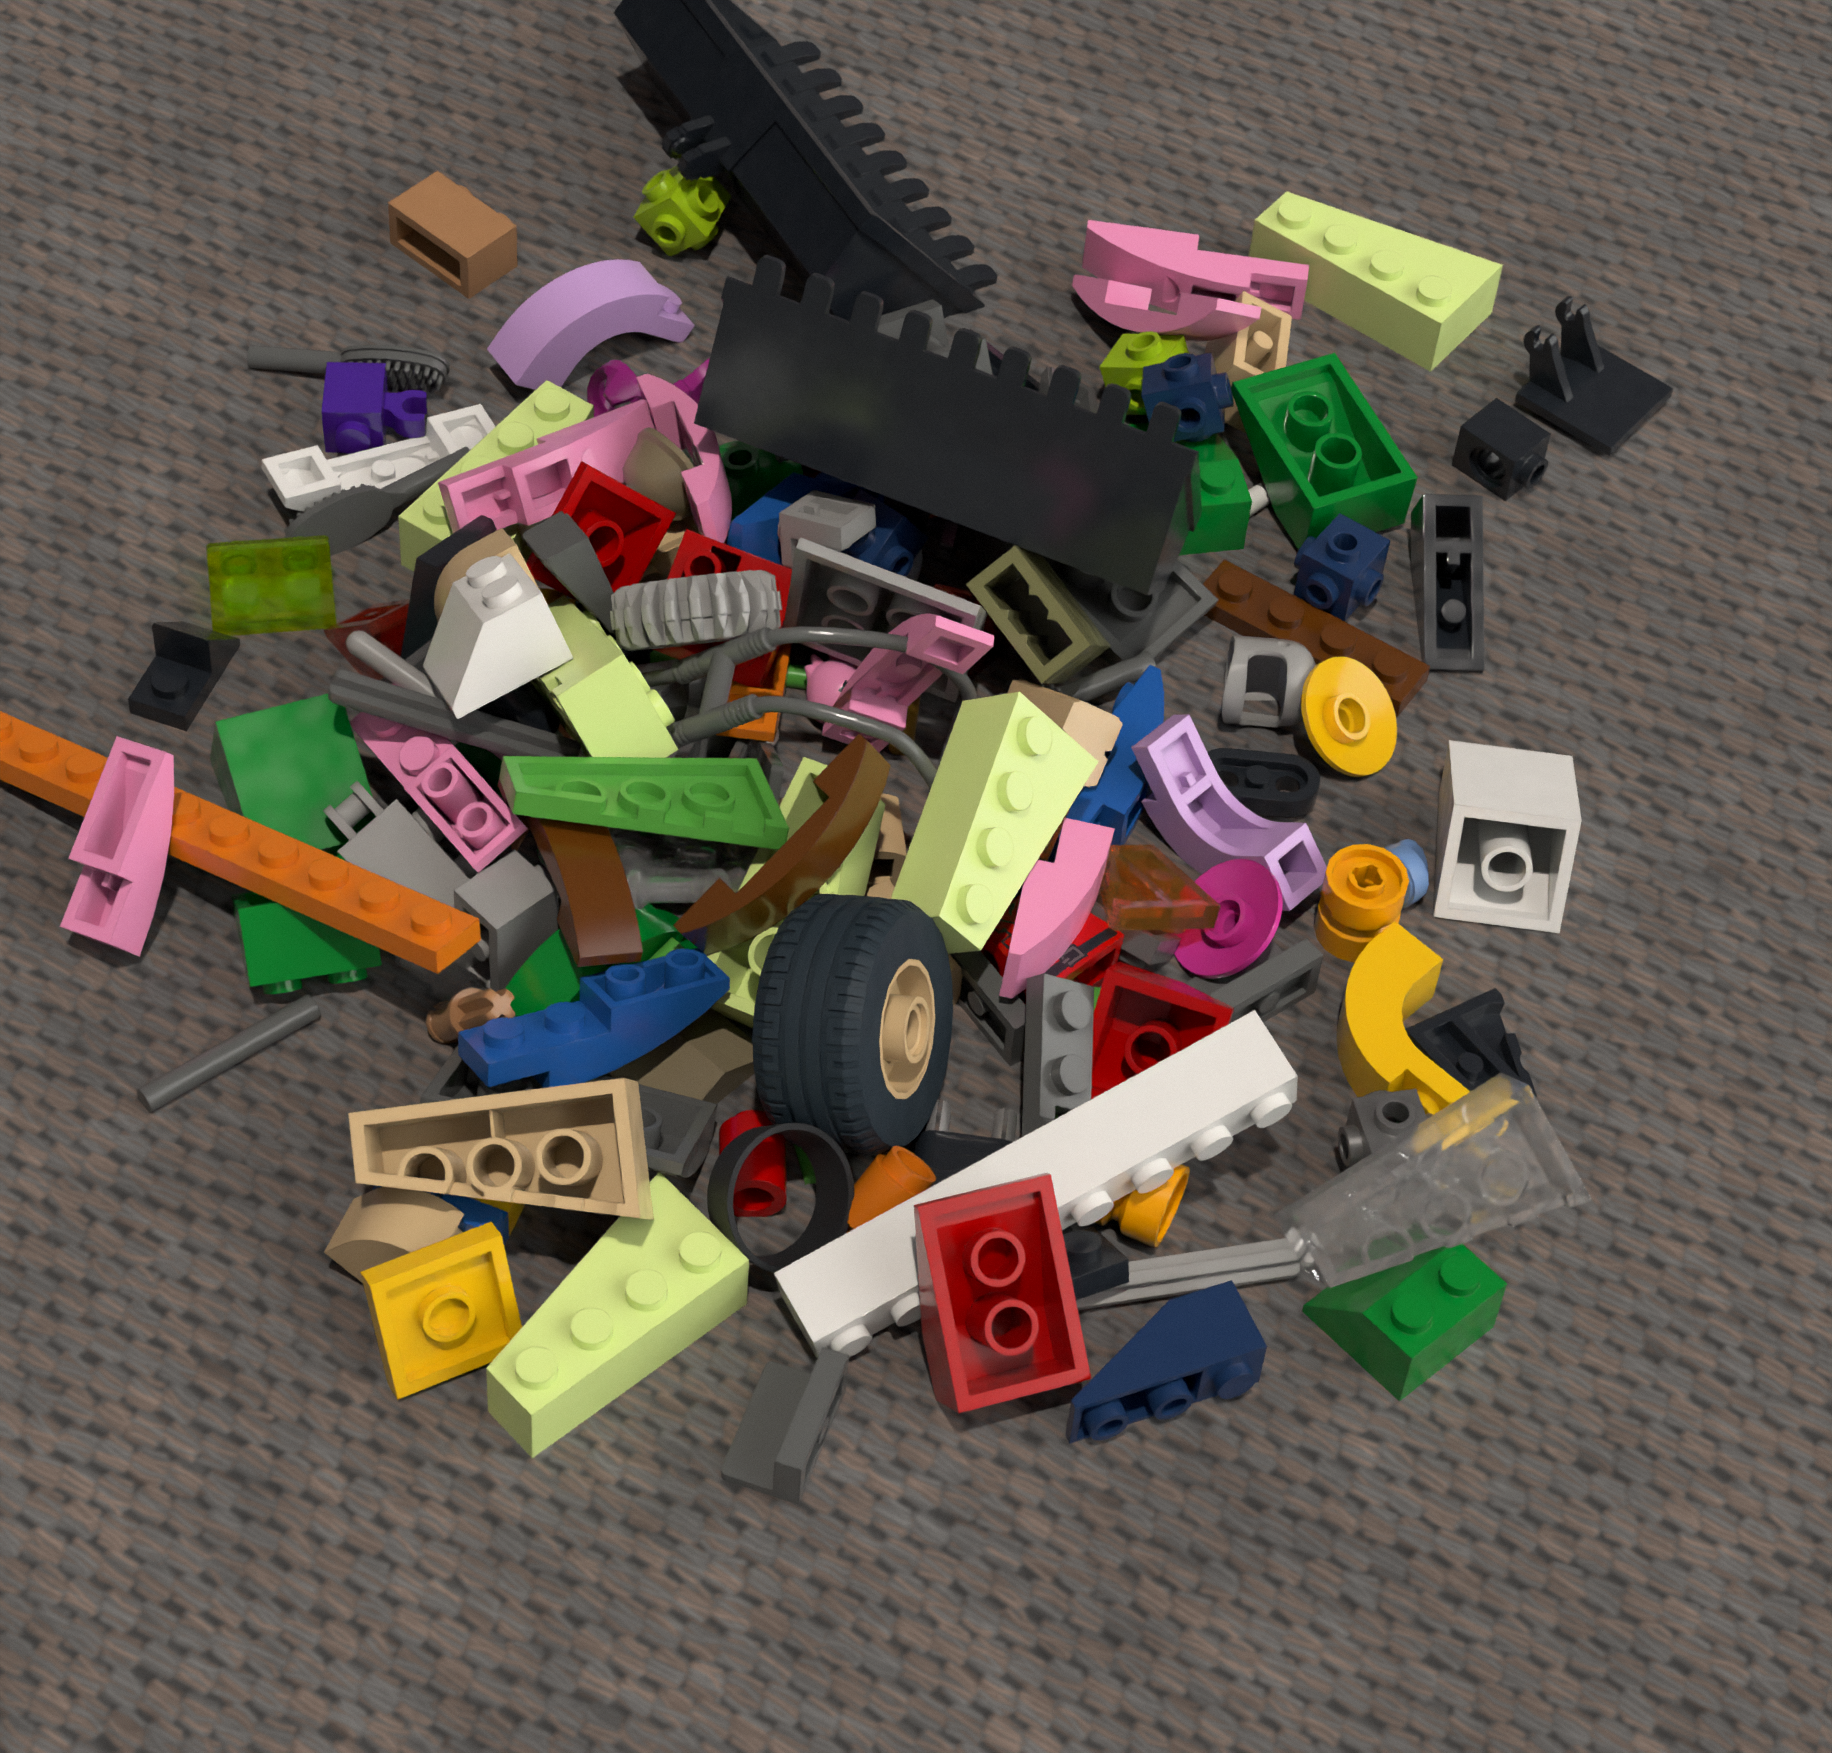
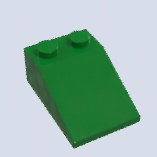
[1231,353,1418,550]
[1128,423,1252,555]

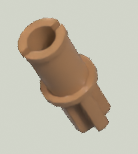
[426,988,516,1044]

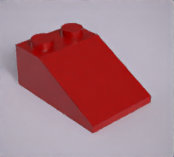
[914,1173,1091,1413]

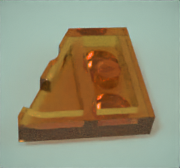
[1100,844,1221,934]

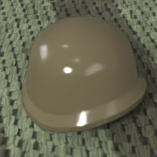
[622,427,695,521]

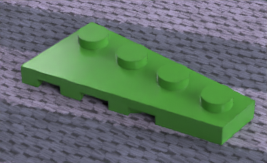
[499,756,789,850]

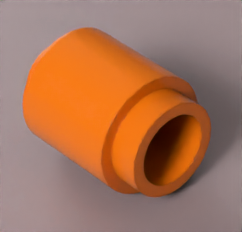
[846,1146,936,1233]

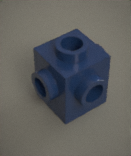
[1142,352,1233,442]
[838,488,929,577]
[1294,513,1391,621]

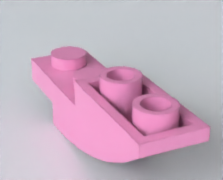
[1082,220,1309,320]
[438,399,655,533]
[350,684,528,873]

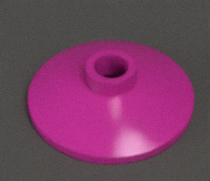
[1171,859,1283,979]

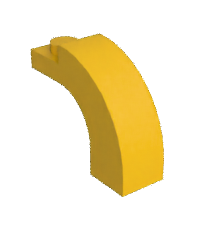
[1337,921,1474,1146]

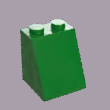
[210,694,376,861]

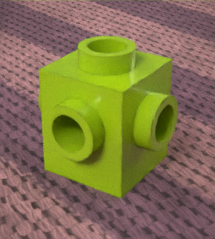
[633,166,731,256]
[1099,331,1189,415]

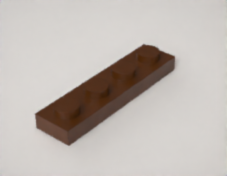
[1203,559,1431,717]

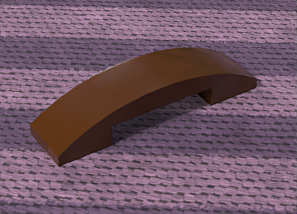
[673,733,891,955]
[498,777,643,967]

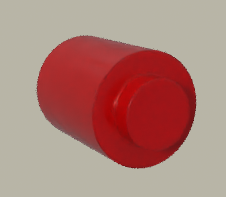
[719,1110,787,1217]

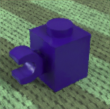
[321,362,428,454]

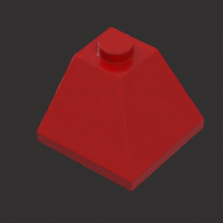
[526,461,676,602]
[1091,962,1234,1099]

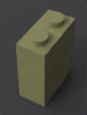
[966,546,1111,684]

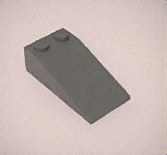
[960,526,1218,664]

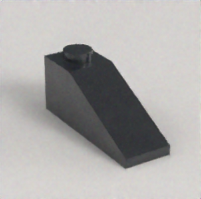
[1411,494,1484,673]

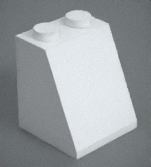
[1433,740,1582,933]

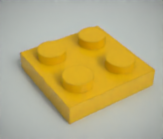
[360,1222,522,1399]

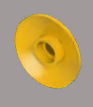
[1301,657,1397,777]

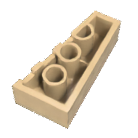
[348,1078,654,1220]

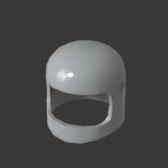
[1222,635,1316,728]

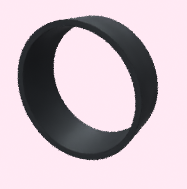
[707,1123,854,1273]

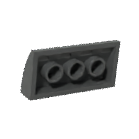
[420,1045,718,1178]

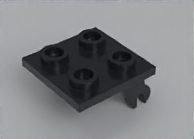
[1515,296,1673,456]

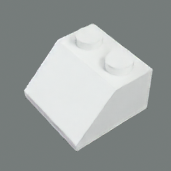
[423,553,573,719]

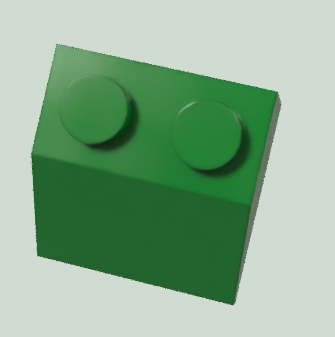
[231,891,382,994]
[1302,1233,1507,1402]

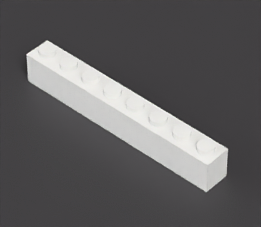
[774,1010,1298,1359]

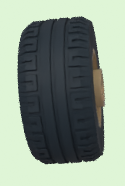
[752,894,953,1156]

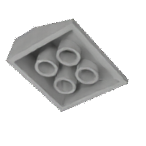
[783,537,988,703]

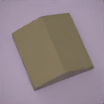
[604,1007,755,1104]

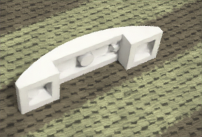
[261,404,495,511]

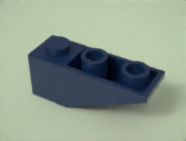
[1065,1280,1267,1444]

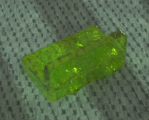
[206,535,336,636]

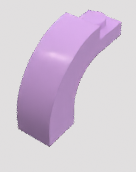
[487,259,695,390]
[1131,714,1327,911]

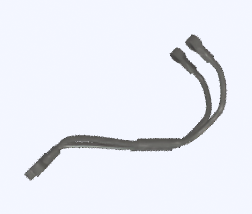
[398,626,977,839]

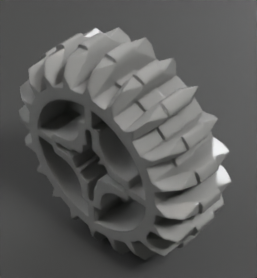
[610,570,782,651]

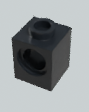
[1452,398,1551,502]

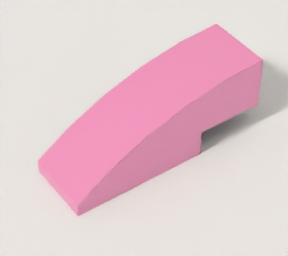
[60,736,174,957]
[999,818,1115,999]

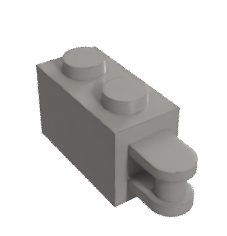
[323,781,480,907]

